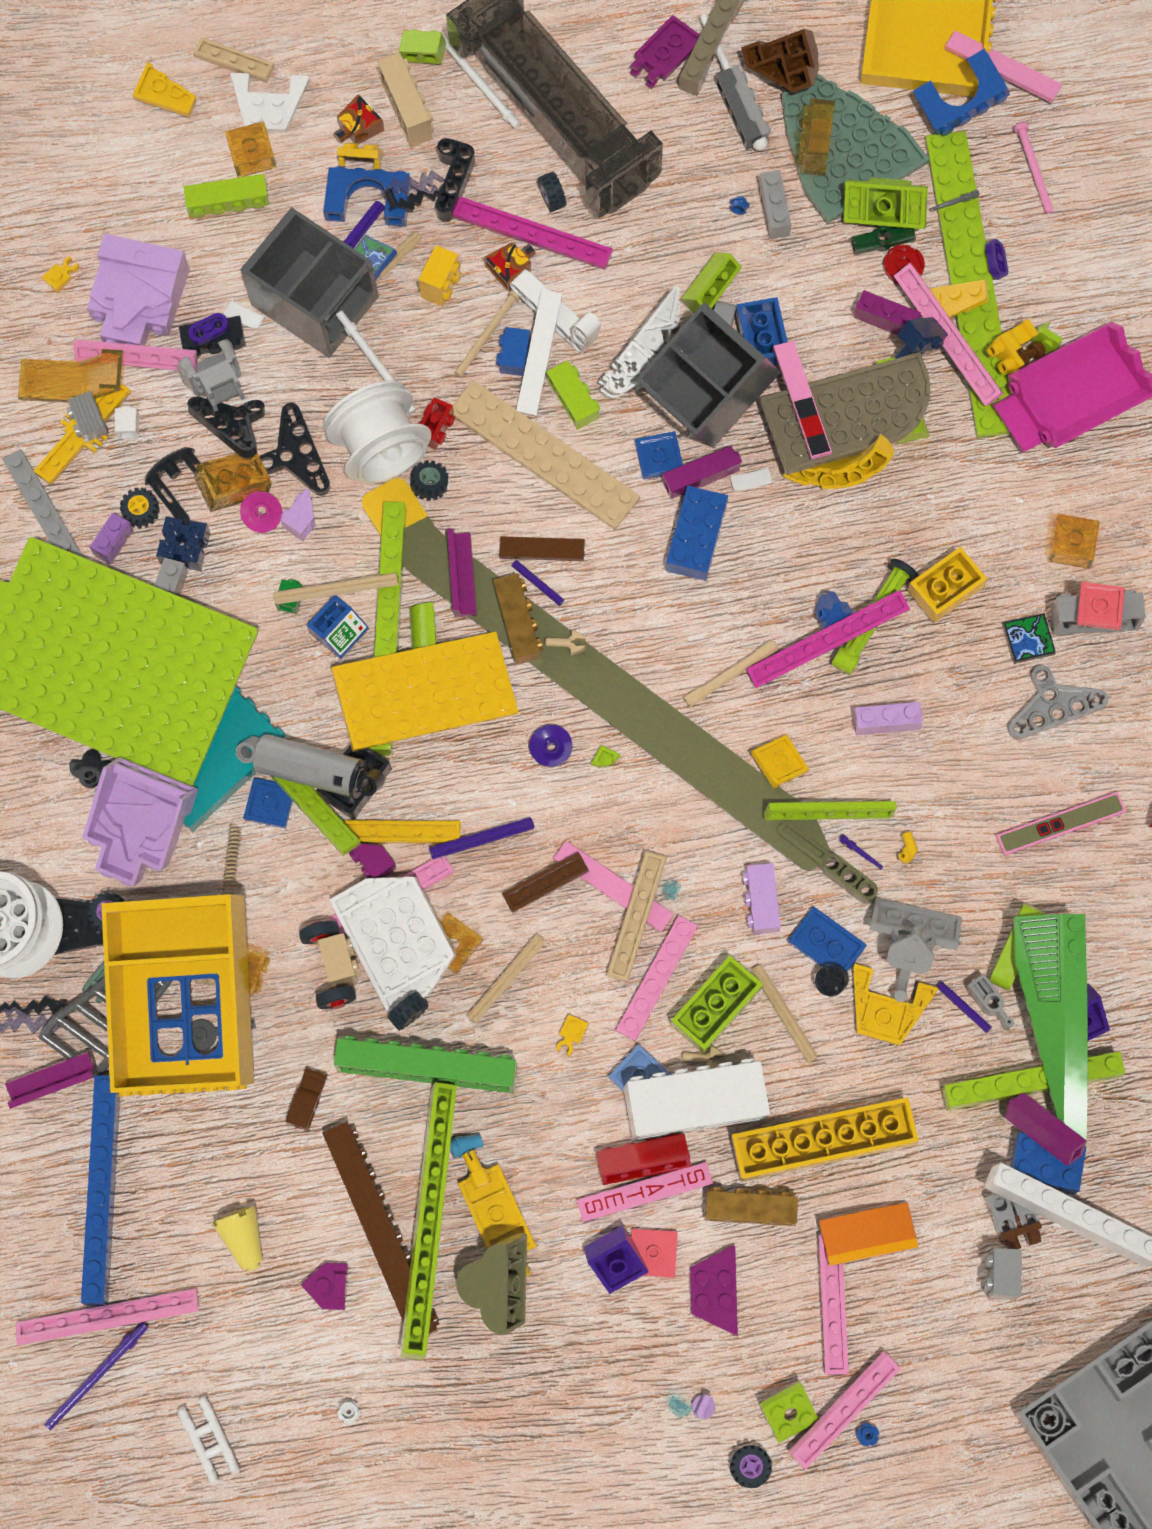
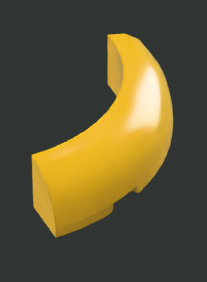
[783,434,894,489]

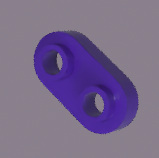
[985,239,1009,280]
[188,313,229,345]

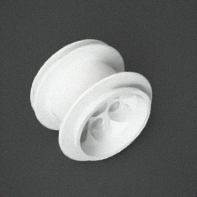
[323,381,431,484]
[0,872,63,978]

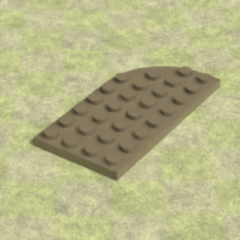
[760,352,930,475]

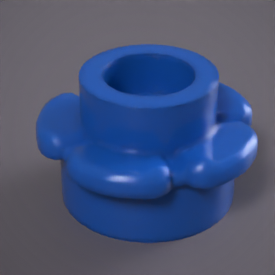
[730,196,750,215]
[856,1423,879,1447]

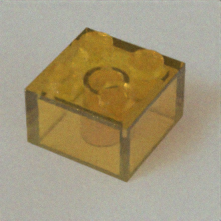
[225,121,277,178]
[1048,514,1100,569]

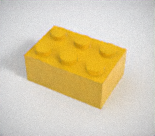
[908,547,987,623]

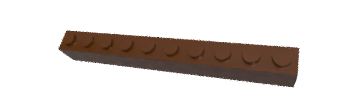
[322,1121,440,1336]

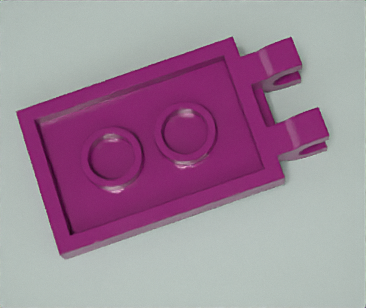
[630,15,700,89]

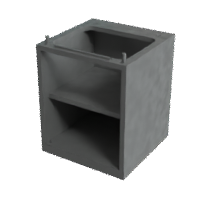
[240,207,379,358]
[635,302,781,448]

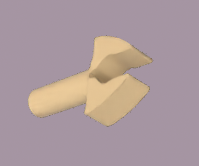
[545,630,586,656]
[682,1047,725,1069]

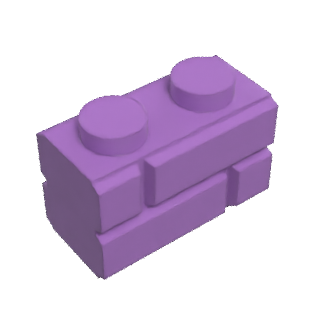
[89,513,134,564]

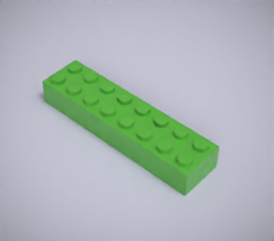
[334,1036,518,1094]

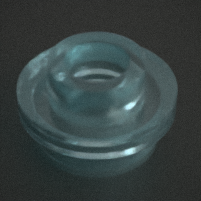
[662,879,681,901]

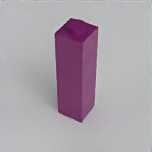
[662,445,742,500]
[1005,1092,1087,1166]

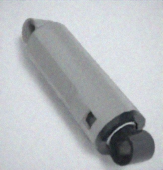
[236,734,385,799]

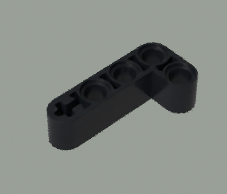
[435,138,475,222]

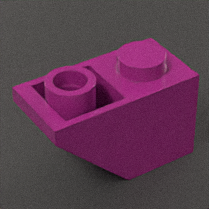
[348,843,397,879]

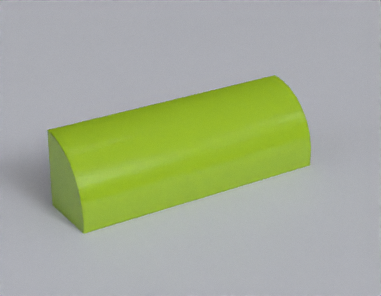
[409,602,437,650]

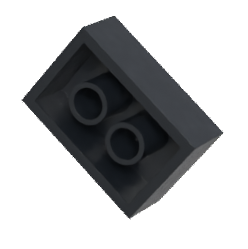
[316,744,392,820]

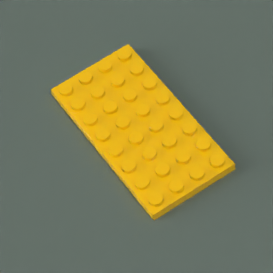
[331,632,519,751]

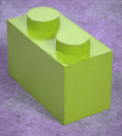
[399,29,447,64]

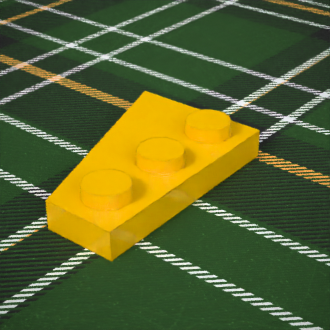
[132,61,197,117]
[930,280,988,320]

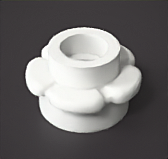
[338,1401,360,1424]

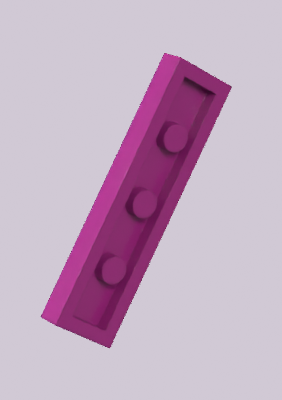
[447,528,477,618]
[5,1051,97,1109]

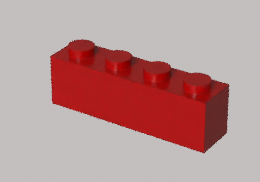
[596,1133,691,1185]

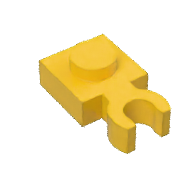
[42,256,80,293]
[556,1014,589,1057]

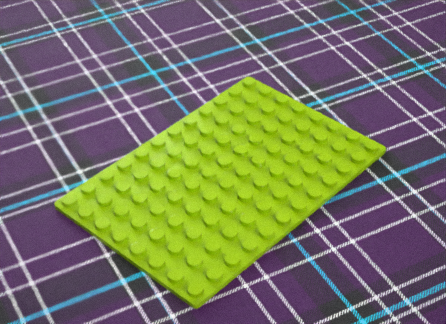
[0,537,258,787]

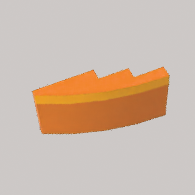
[819,1203,919,1266]

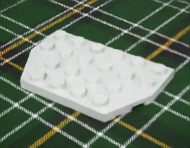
[329,877,457,1014]

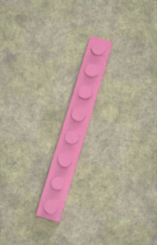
[894,263,1004,406]
[16,1288,199,1346]

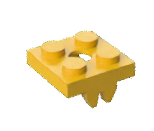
[337,143,383,169]

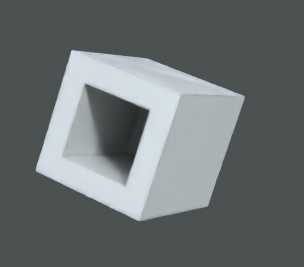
[115,406,139,440]

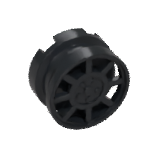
[815,963,849,997]

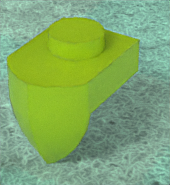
[1032,322,1063,353]

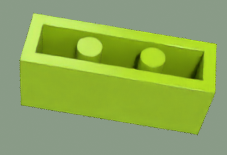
[681,252,742,313]
[546,360,600,430]

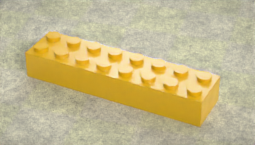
[731,1097,919,1182]

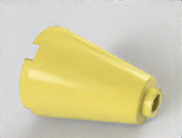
[212,1205,263,1272]

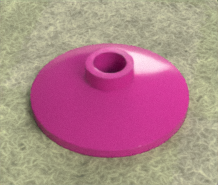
[240,491,282,533]

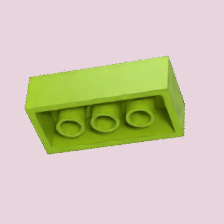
[671,955,763,1054]

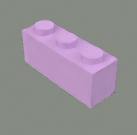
[853,702,923,736]
[743,863,781,934]

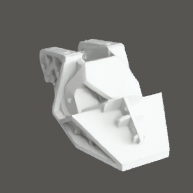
[598,285,680,399]

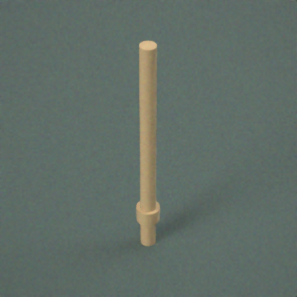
[454,289,520,377]

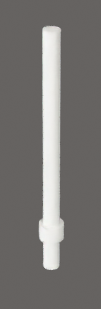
[336,310,416,414]

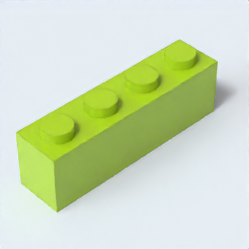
[183,174,270,218]

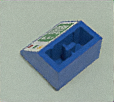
[307,595,369,659]

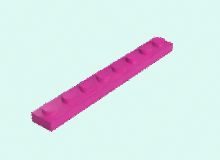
[453,196,613,270]
[747,590,910,689]

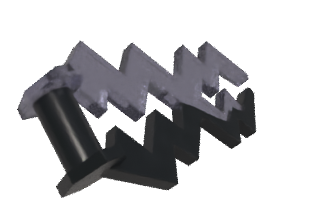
[381,170,445,211]
[0,996,69,1036]

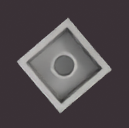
[984,1248,1022,1300]

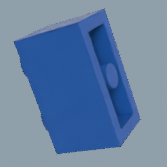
[496,327,531,376]

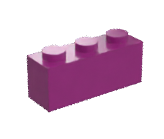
[854,290,921,335]

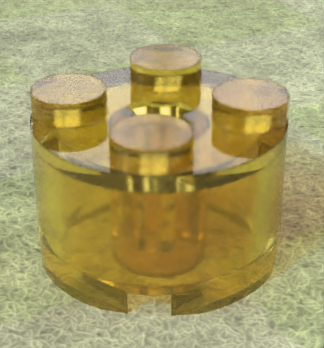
[247,947,270,996]

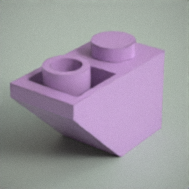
[281,488,316,541]

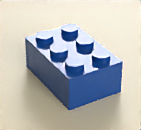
[736,297,788,366]
[1011,1132,1087,1194]

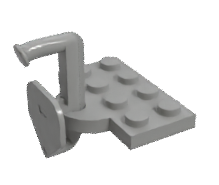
[870,897,962,1002]

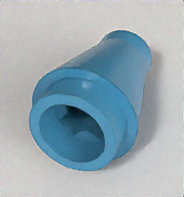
[450,1134,483,1159]

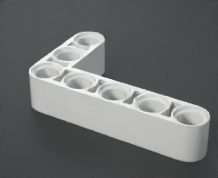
[510,269,601,353]

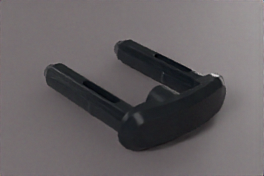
[145,447,225,525]

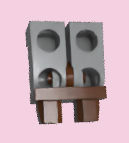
[984,1194,1042,1249]

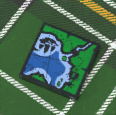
[1002,613,1056,664]

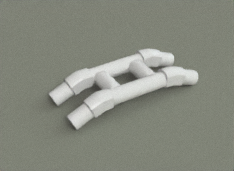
[177,1396,240,1486]

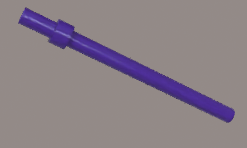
[44,1322,149,1431]

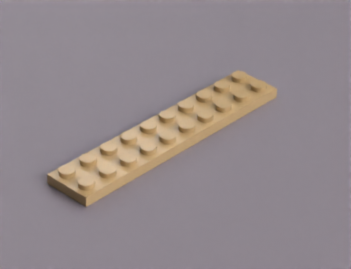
[453,380,640,530]

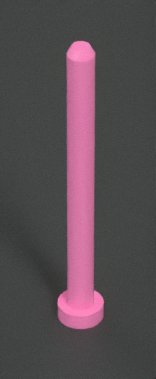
[1014,122,1053,214]

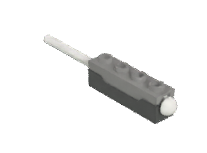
[700,14,771,151]

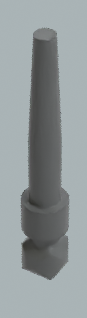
[932,190,980,211]

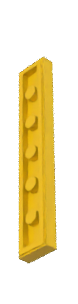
[330,820,461,844]

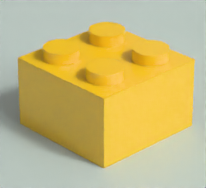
[418,245,462,306]

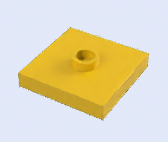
[751,734,810,789]

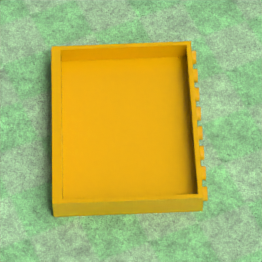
[860,0,996,97]

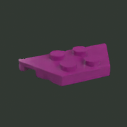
[690,1246,738,1336]

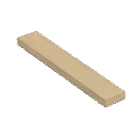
[607,851,667,983]

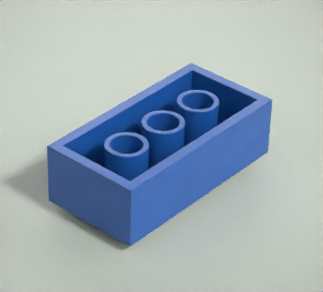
[666,485,729,581]

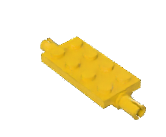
[458,1150,537,1277]

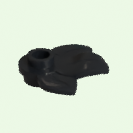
[69,749,112,789]

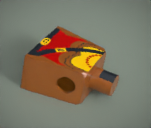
[333,94,385,145]
[484,242,536,293]

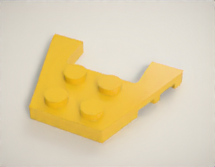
[853,963,938,1046]

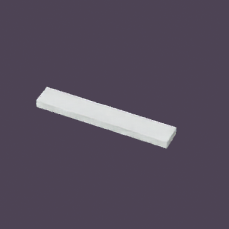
[516,290,562,416]

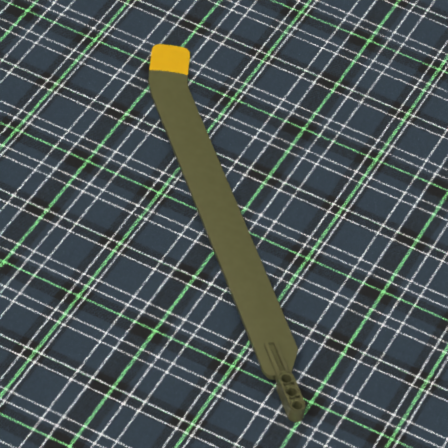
[362,478,878,904]

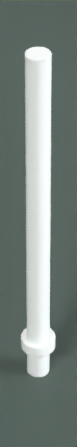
[438,30,520,129]

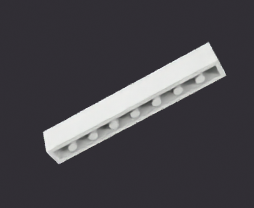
[984,1163,1152,1267]

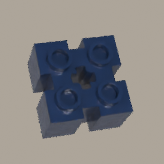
[156,517,210,571]

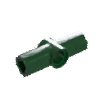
[851,226,916,255]

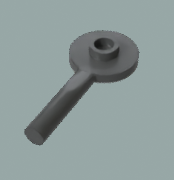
[192,1020,256,1051]

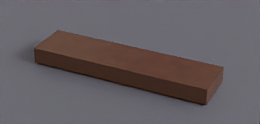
[499,536,585,561]
[502,852,590,913]

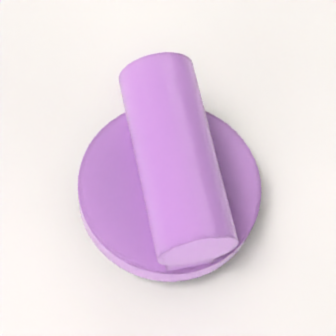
[692,1394,715,1419]

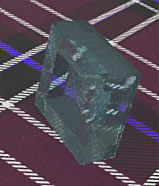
[668,1396,692,1418]

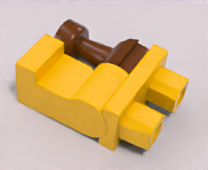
[986,318,1046,375]

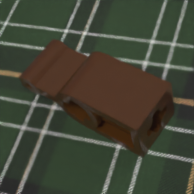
[285,1068,328,1132]

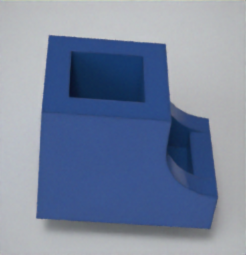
[814,591,854,629]

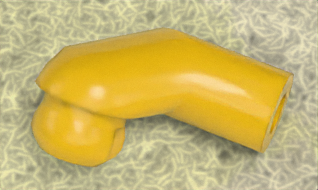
[898,831,918,863]

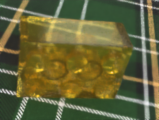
[798,98,835,176]
[194,453,272,512]

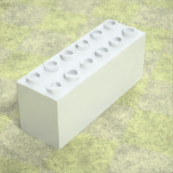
[623,1058,770,1141]

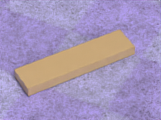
[193,37,275,83]

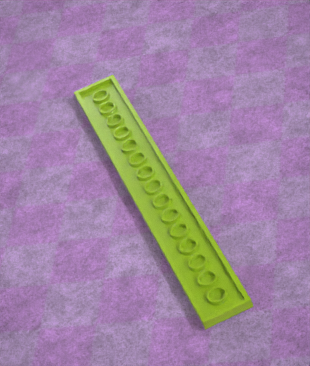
[925,131,1012,438]

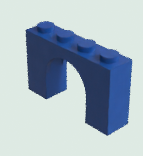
[913,48,1010,136]
[323,166,411,227]

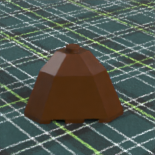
[741,29,819,93]

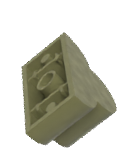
[456,1233,527,1336]

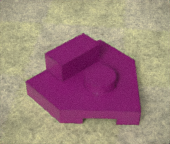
[301,1263,348,1310]

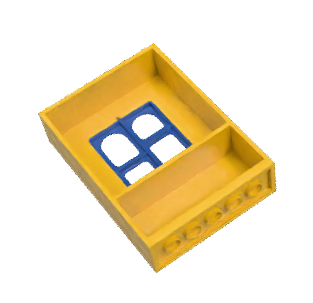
[101,894,254,1097]

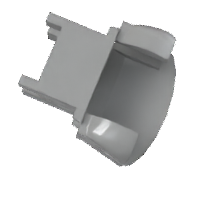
[177,339,245,412]

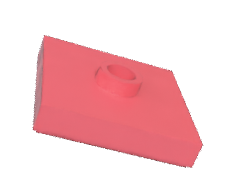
[1076,582,1125,630]
[632,1229,678,1278]

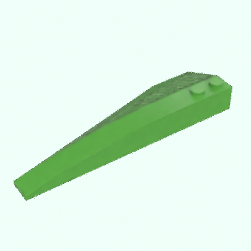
[1014,914,1088,1139]

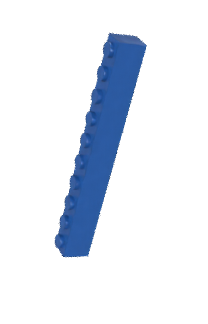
[81,1076,120,1306]

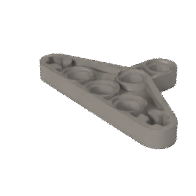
[1008,665,1109,740]

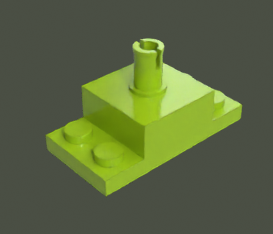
[844,177,928,229]

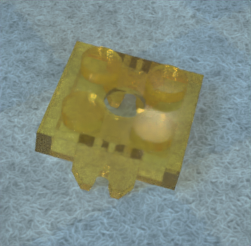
[440,913,483,975]

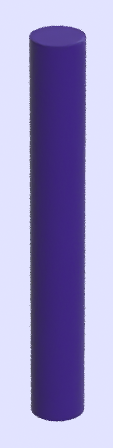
[512,560,565,606]
[938,981,992,1033]

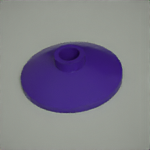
[529,725,573,767]

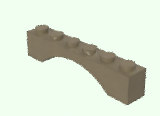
[679,0,745,96]

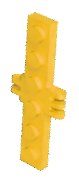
[34,378,131,485]

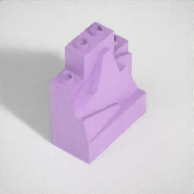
[87,233,190,346]
[82,757,198,886]

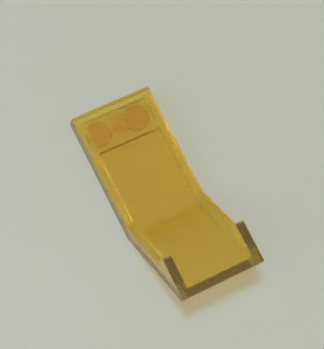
[18,349,123,403]

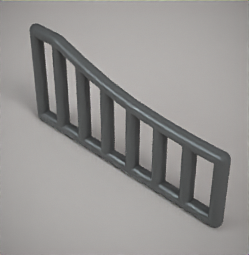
[38,976,173,1078]

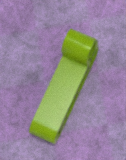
[989,902,1045,991]

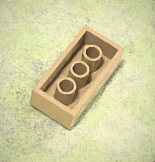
[377,52,434,148]

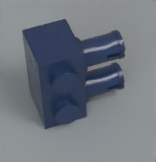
[895,317,948,359]

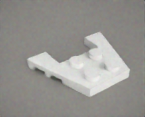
[231,73,310,133]

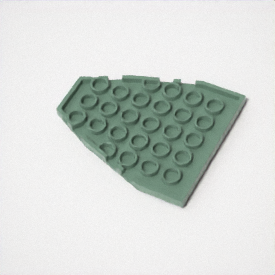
[782,74,930,224]

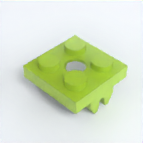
[760,1381,819,1443]

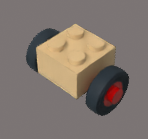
[299,921,361,1009]

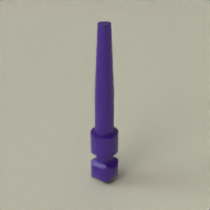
[839,834,884,870]

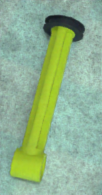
[831,558,918,676]

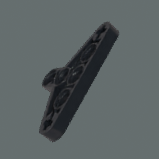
[187,396,265,458]
[257,403,331,496]

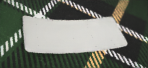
[224,301,264,329]
[730,468,772,491]

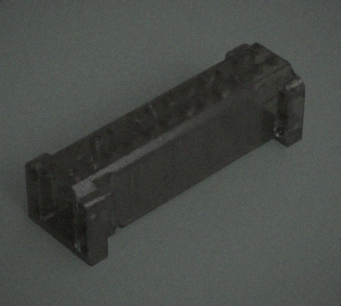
[446,0,663,218]

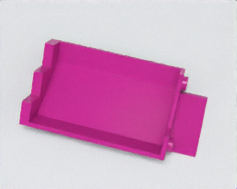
[992,322,1152,453]

